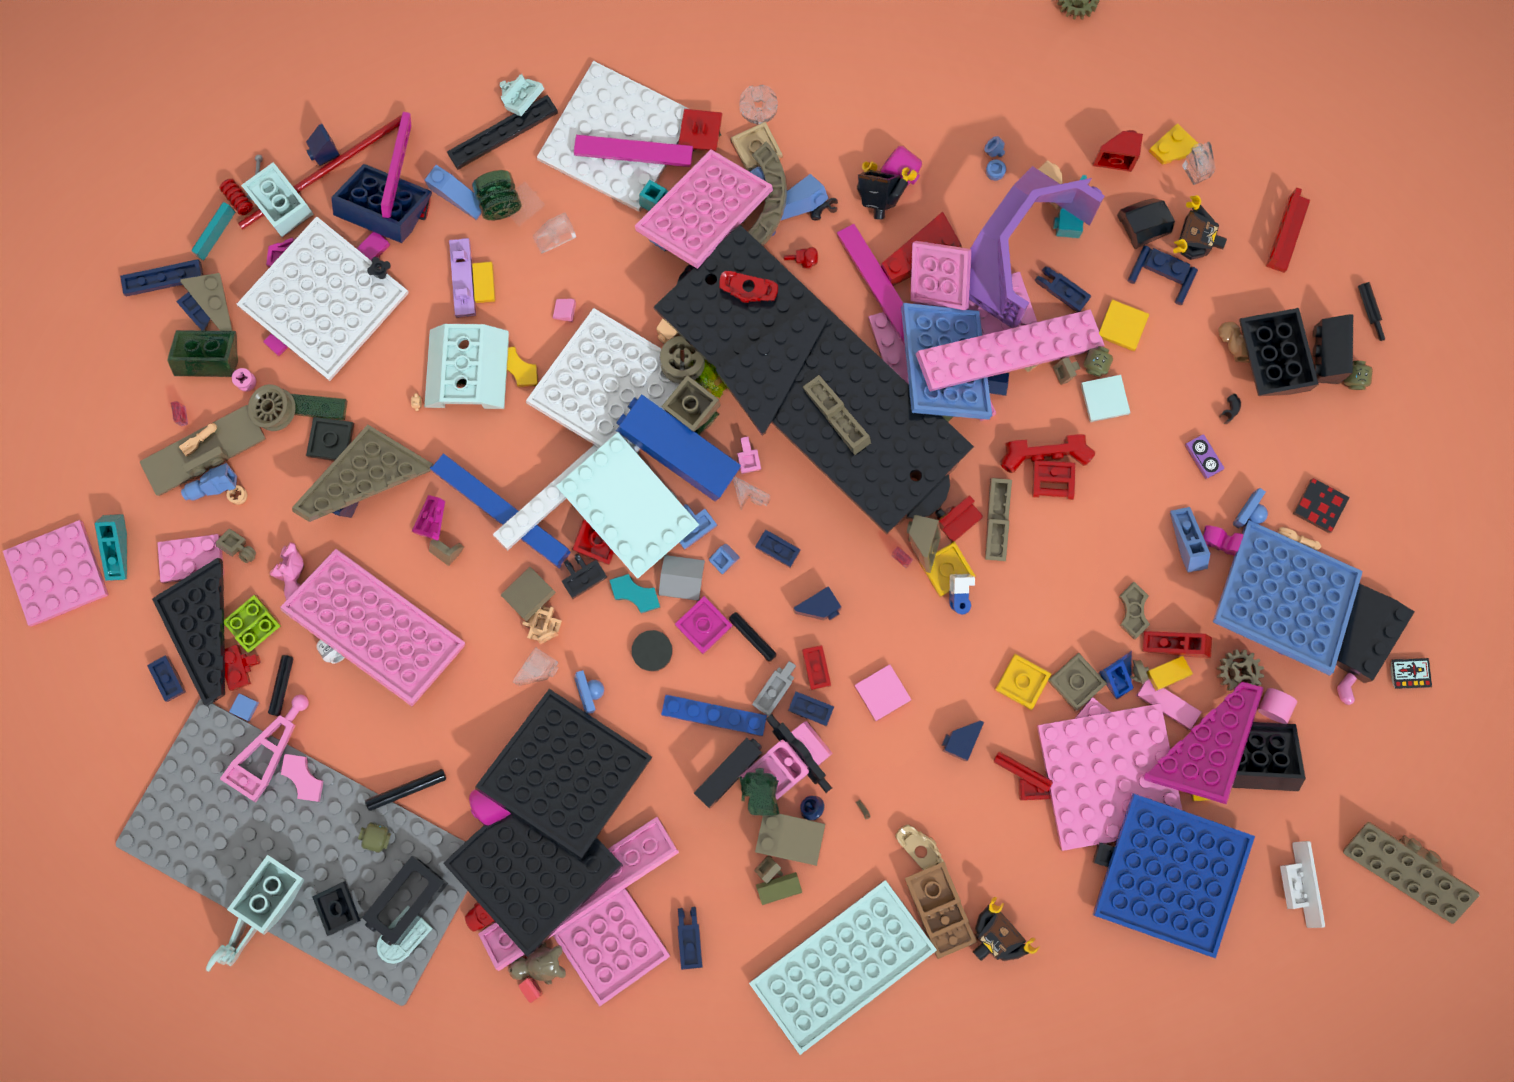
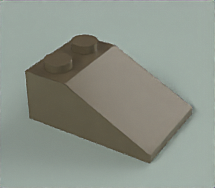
[755,810,825,866]

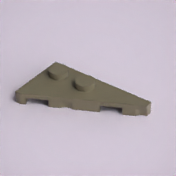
[180,273,235,343]

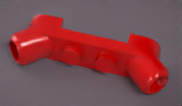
[1000,434,1095,473]

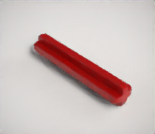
[994,752,1053,792]

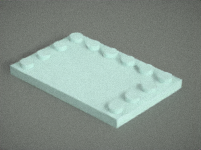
[556,432,699,579]

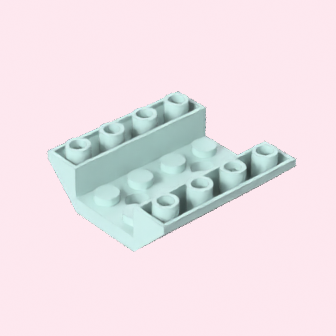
[424,324,509,409]

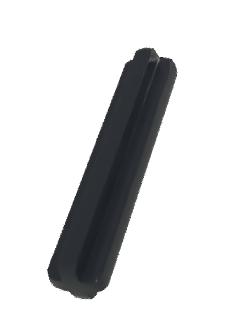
[729,612,777,662]
[268,655,293,716]

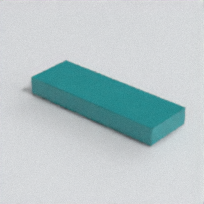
[192,202,236,261]

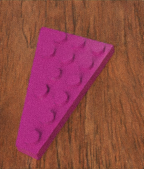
[1144,682,1263,804]

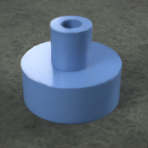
[984,136,1005,157]

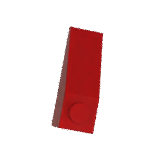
[1143,631,1212,658]

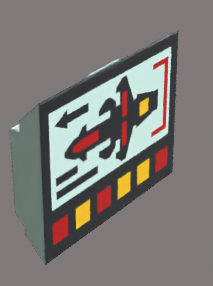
[1390,658,1432,689]

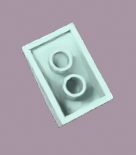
[241,162,313,237]

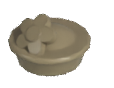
[1130,660,1149,684]

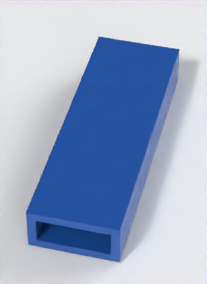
[616,394,741,501]

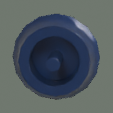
[800,796,825,820]

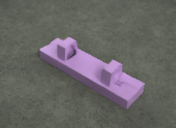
[449,238,476,318]

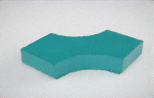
[609,574,660,614]

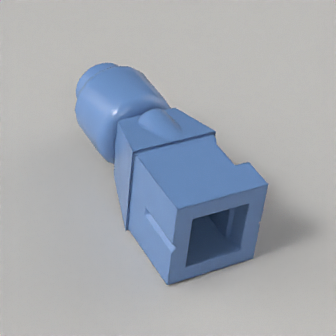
[181,463,237,501]

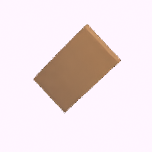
[905,862,977,959]

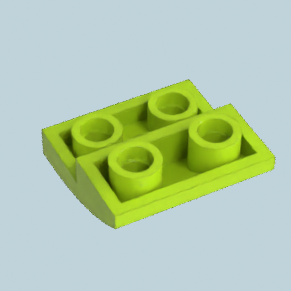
[224,595,281,653]

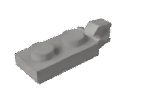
[752,661,796,716]

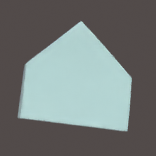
[500,74,544,116]

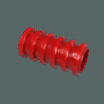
[219,179,253,215]

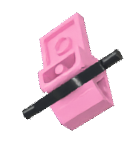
[739,714,833,809]

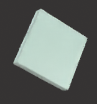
[1081,375,1130,422]

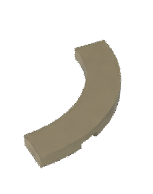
[748,141,787,246]

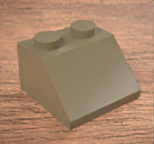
[661,375,721,432]
[907,515,941,573]

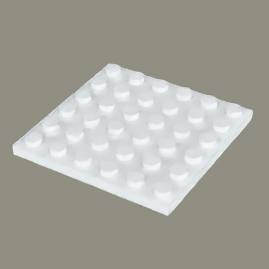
[537,61,689,212]
[237,217,409,381]
[526,308,685,453]

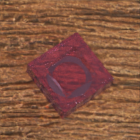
[171,401,188,426]
[892,546,913,568]

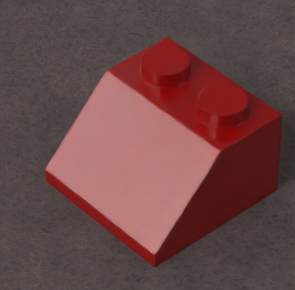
[1093,130,1143,172]

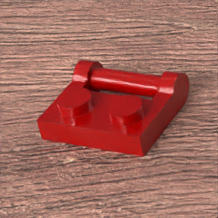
[1032,460,1075,500]

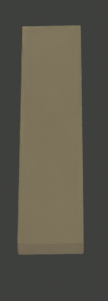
[803,375,871,455]
[985,478,1012,561]

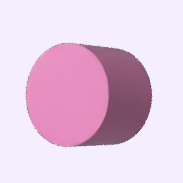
[1258,688,1297,724]

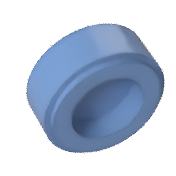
[986,159,1006,181]

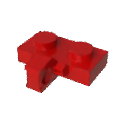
[225,645,261,691]

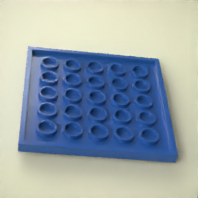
[1092,793,1255,958]

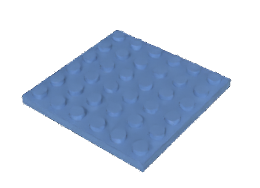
[1213,520,1363,676]

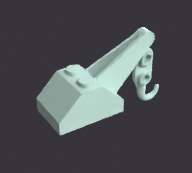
[206,855,304,972]

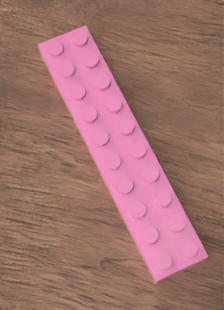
[916,309,1105,392]
[478,817,679,971]

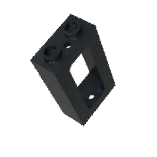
[694,738,762,809]
[362,856,448,946]

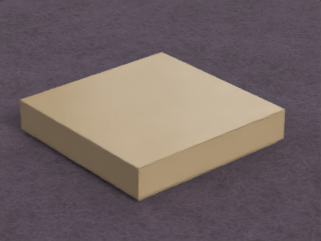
[731,122,783,172]

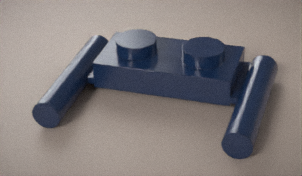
[1127,246,1198,305]

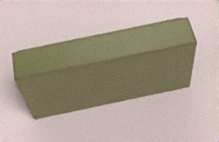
[756,872,802,905]

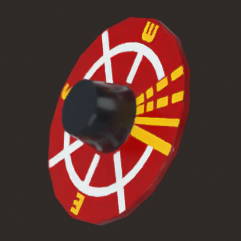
[934,506,954,522]

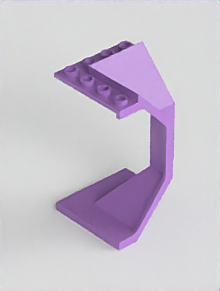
[969,166,1104,328]

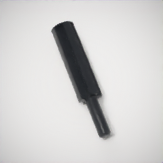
[1358,282,1385,341]

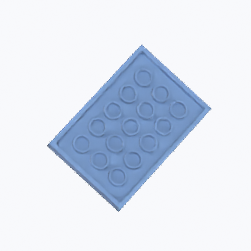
[901,303,992,420]

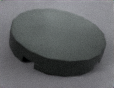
[632,630,672,671]

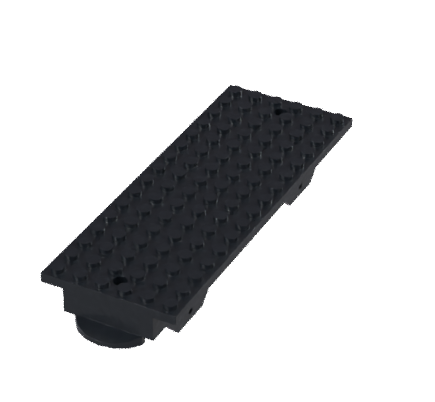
[653,225,974,534]

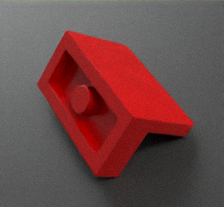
[939,495,983,542]

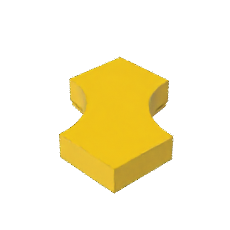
[507,347,538,387]

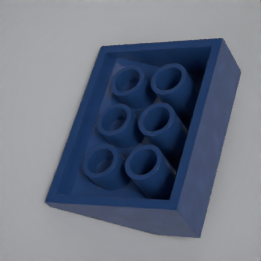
[331,164,432,243]

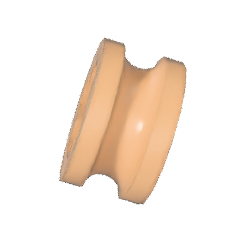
[226,485,248,505]

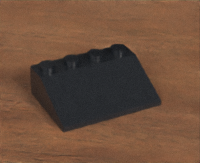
[1239,308,1319,396]
[1336,583,1415,683]
[1232,722,1306,791]

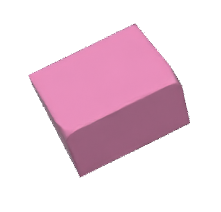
[553,299,576,322]

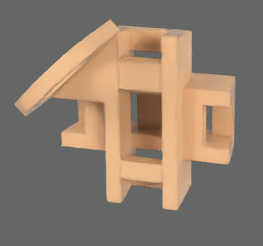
[523,606,562,644]

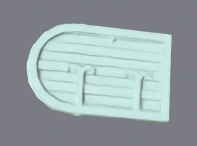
[377,905,433,964]

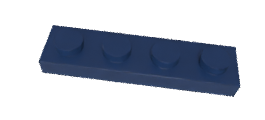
[120,259,203,297]

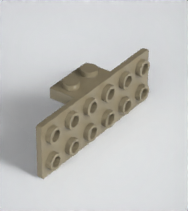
[140,405,266,496]
[1343,821,1479,924]

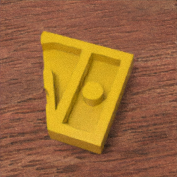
[1148,123,1204,165]

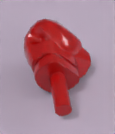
[784,247,818,269]

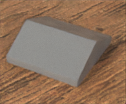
[659,555,705,601]

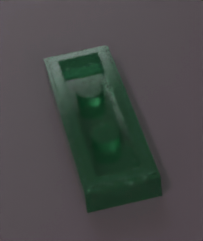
[291,394,347,420]

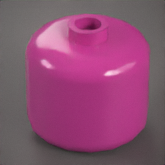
[879,145,922,188]
[469,790,511,825]

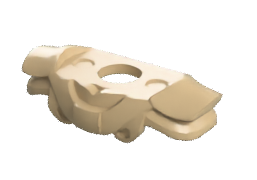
[895,825,947,870]

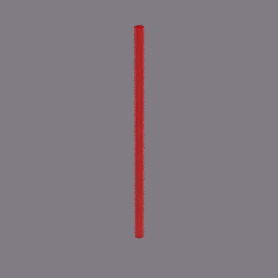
[238,115,402,230]

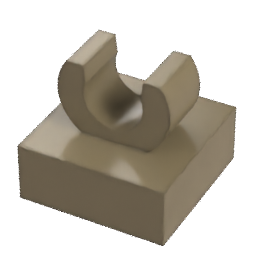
[1053,357,1080,385]
[754,855,783,883]

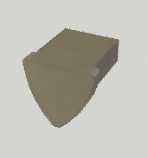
[429,539,464,566]

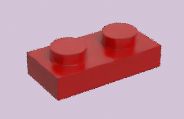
[802,645,831,690]

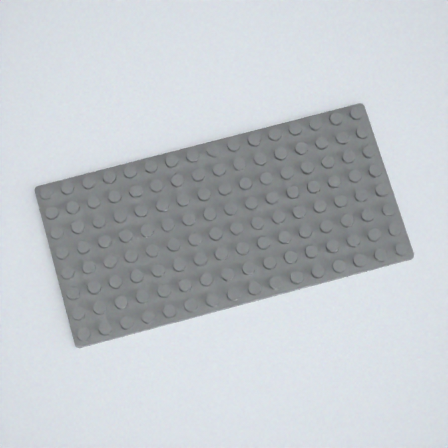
[116,699,467,1006]

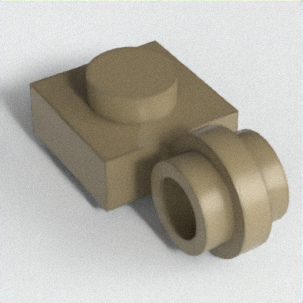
[216,529,256,563]

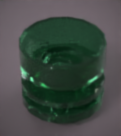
[472,170,522,221]

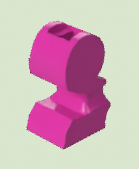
[1203,525,1244,556]

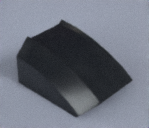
[1117,198,1175,249]

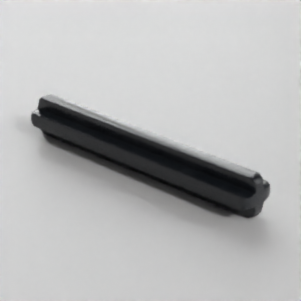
[365,769,446,811]

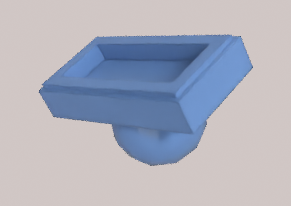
[1233,488,1268,529]
[574,670,605,714]

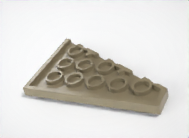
[292,425,433,522]

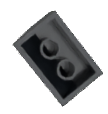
[1313,314,1353,384]

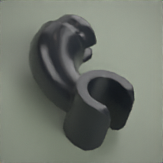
[810,198,838,221]
[1219,394,1241,424]

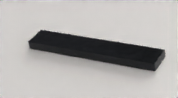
[447,95,558,170]

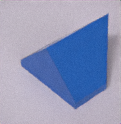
[1098,651,1134,699]

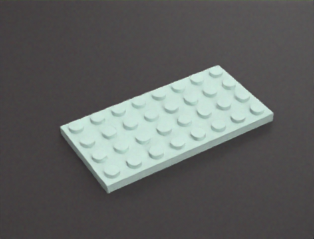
[749,880,937,1055]

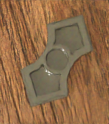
[1119,582,1150,640]

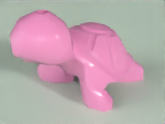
[269,542,304,600]

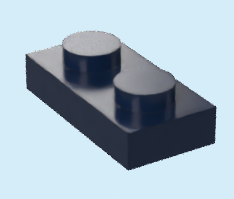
[755,530,801,568]
[147,655,186,702]
[788,692,834,727]

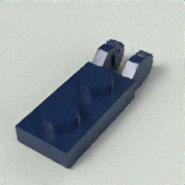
[1035,266,1091,313]
[678,907,703,970]

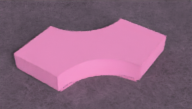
[281,754,324,802]

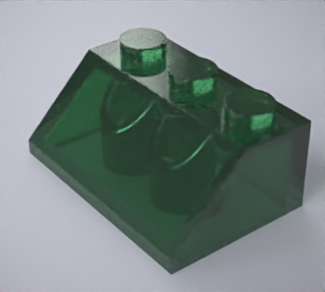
[167,330,238,377]

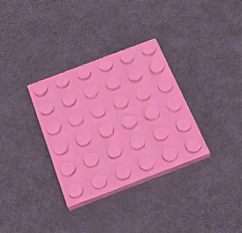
[1037,704,1183,851]

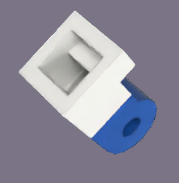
[949,574,975,615]

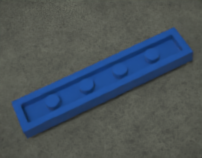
[661,695,767,736]

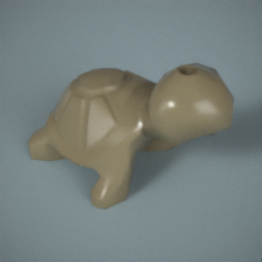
[508,942,566,985]

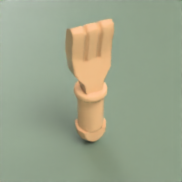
[179,423,217,456]
[1278,527,1321,550]

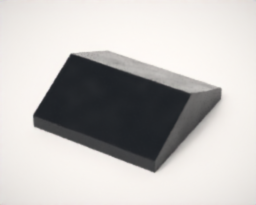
[312,881,361,936]

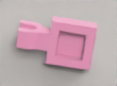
[737,437,761,474]

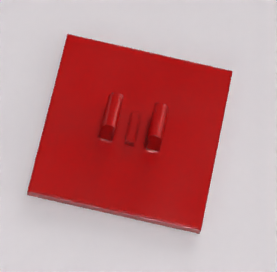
[678,109,723,151]

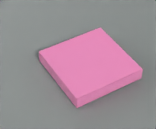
[854,665,911,721]

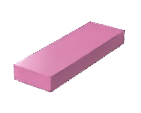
[1136,678,1201,730]

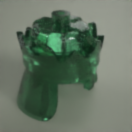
[739,768,780,816]

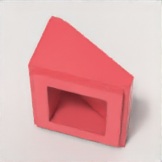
[519,977,543,1003]

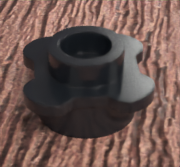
[367,257,391,279]

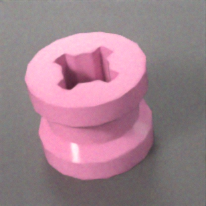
[232,368,257,392]

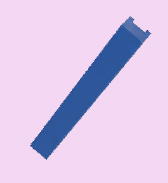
[430,453,571,569]

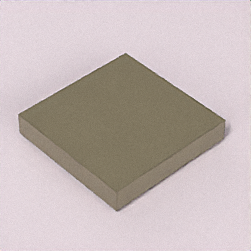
[501,567,556,621]
[1048,653,1107,711]

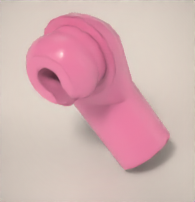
[1337,673,1357,705]

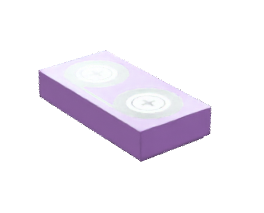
[1185,434,1225,479]

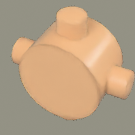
[411,393,422,411]

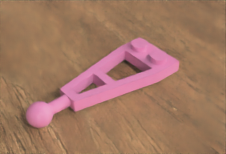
[220,695,309,802]

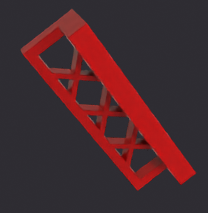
[1266,187,1310,273]

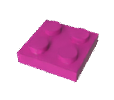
[675,596,733,654]

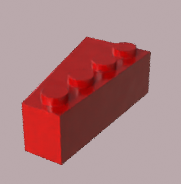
[881,212,962,286]

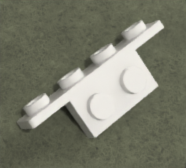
[1280,841,1325,928]

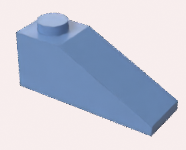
[425,165,488,220]
[781,174,829,220]
[1170,507,1210,572]

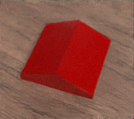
[572,519,614,565]

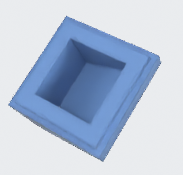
[709,544,740,574]

